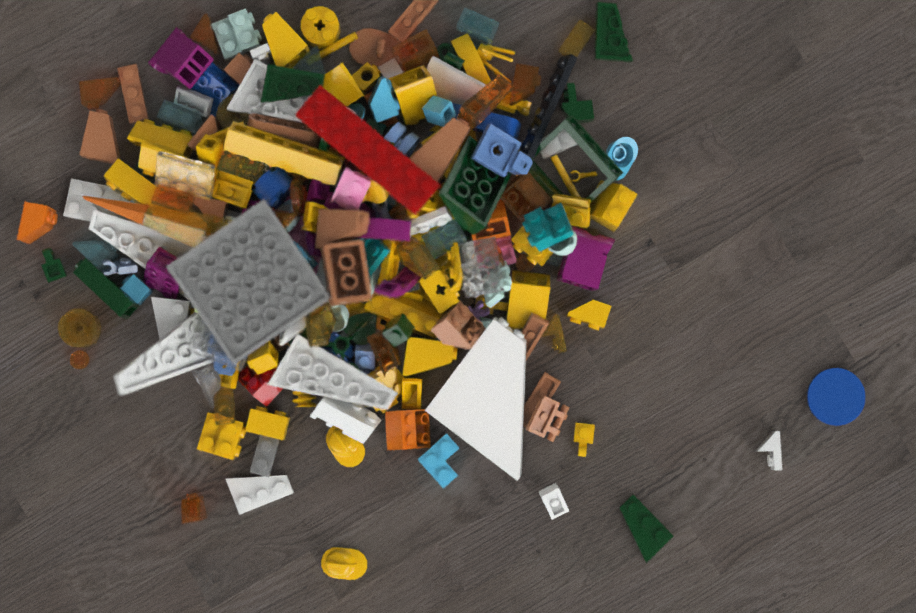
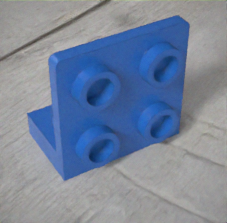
[188,62,240,117]

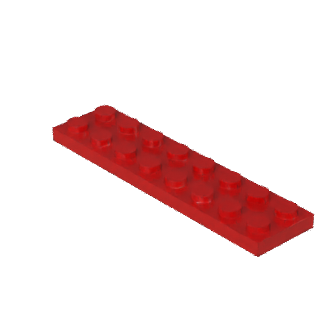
[295,85,441,216]

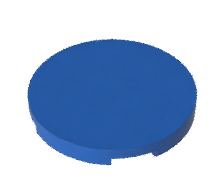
[807,368,865,426]

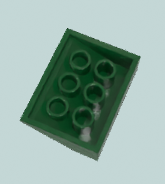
[439,136,511,235]

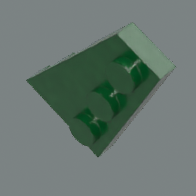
[594,2,633,62]
[261,64,326,103]
[619,494,674,563]

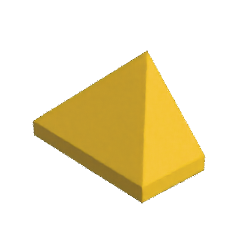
[402,378,422,409]

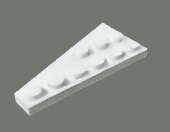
[89,210,194,300]

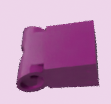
[148,27,214,89]
[556,225,615,291]

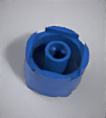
[252,167,298,210]

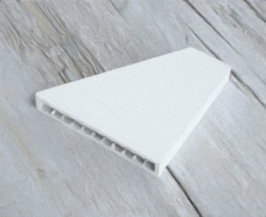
[425,317,527,481]

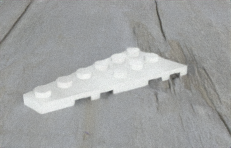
[227,59,356,123]
[114,312,215,395]
[268,334,397,410]

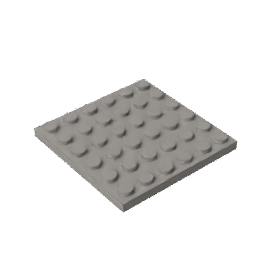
[167,200,331,365]

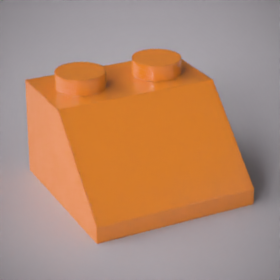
[17,202,58,244]

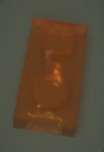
[151,184,195,214]

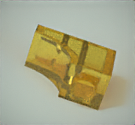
[217,151,264,182]

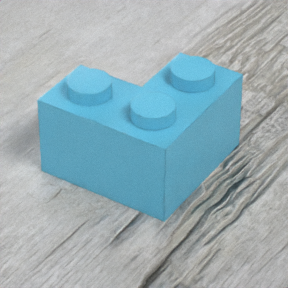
[418,434,459,489]

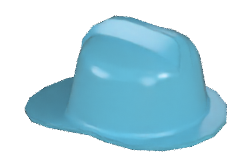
[606,137,638,180]

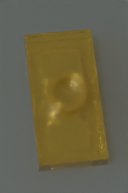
[558,19,595,57]
[214,388,235,425]

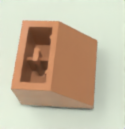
[431,301,486,349]

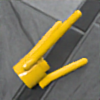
[477,43,515,84]

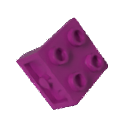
[143,247,180,300]

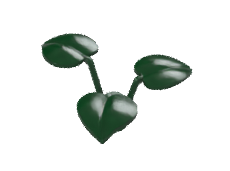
[288,313,377,370]

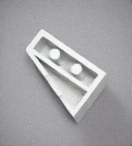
[151,297,193,339]
[310,397,382,444]

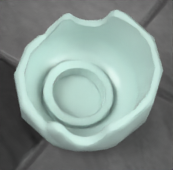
[549,231,577,256]
[320,302,349,332]

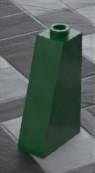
[73,258,140,319]

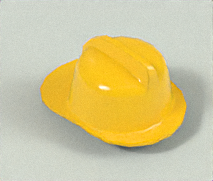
[326,426,365,467]
[321,547,367,580]

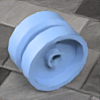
[384,122,421,158]

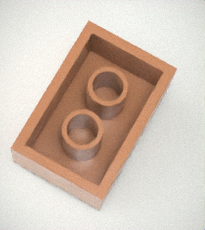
[320,240,372,307]

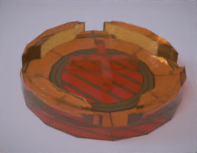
[290,178,308,217]

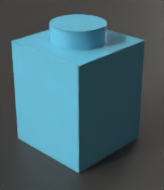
[422,95,456,127]
[120,274,153,305]

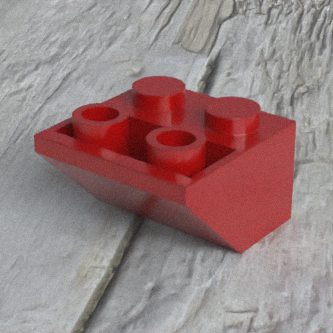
[238,365,283,407]

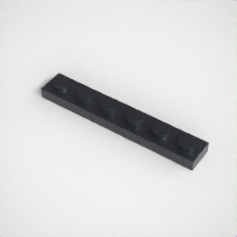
[520,54,577,158]

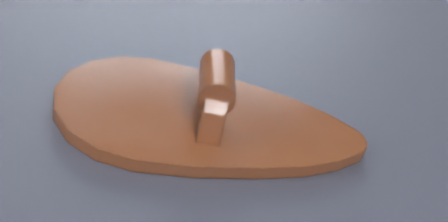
[349,28,416,67]

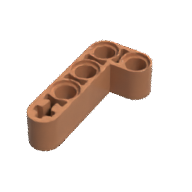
[247,114,321,149]

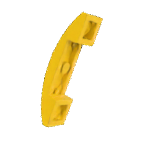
[451,33,499,105]

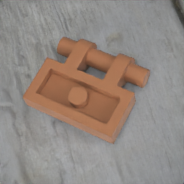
[525,394,570,442]

